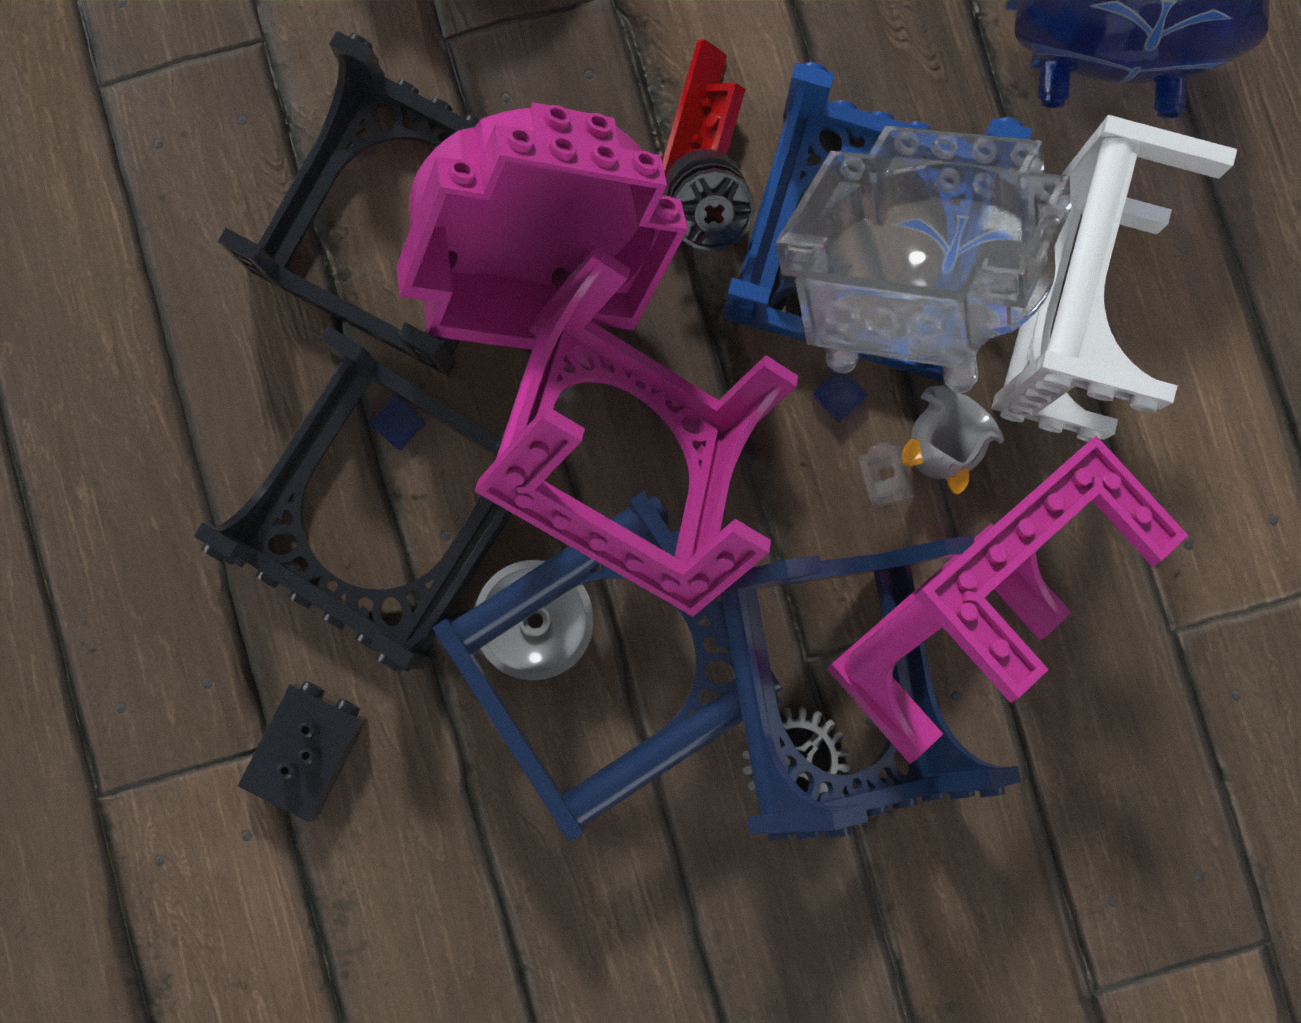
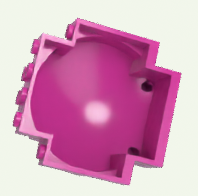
[396,102,688,350]

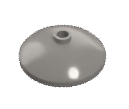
[475,560,594,680]

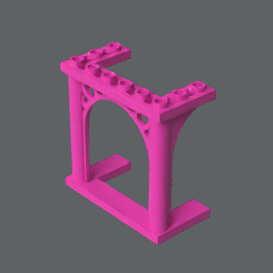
[474,246,798,616]
[826,436,1188,764]

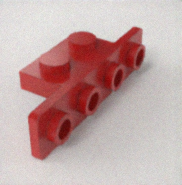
[662,39,746,177]

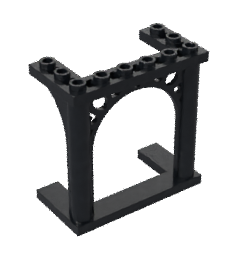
[217,31,480,377]
[194,326,513,672]

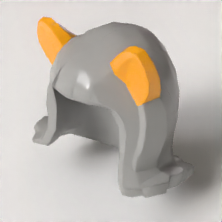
[902,385,1004,495]

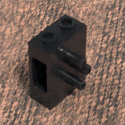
[238,680,367,822]

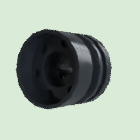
[664,149,755,251]

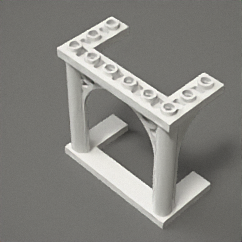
[991,115,1237,442]

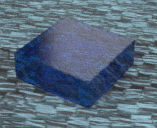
[812,367,868,423]
[370,395,426,451]

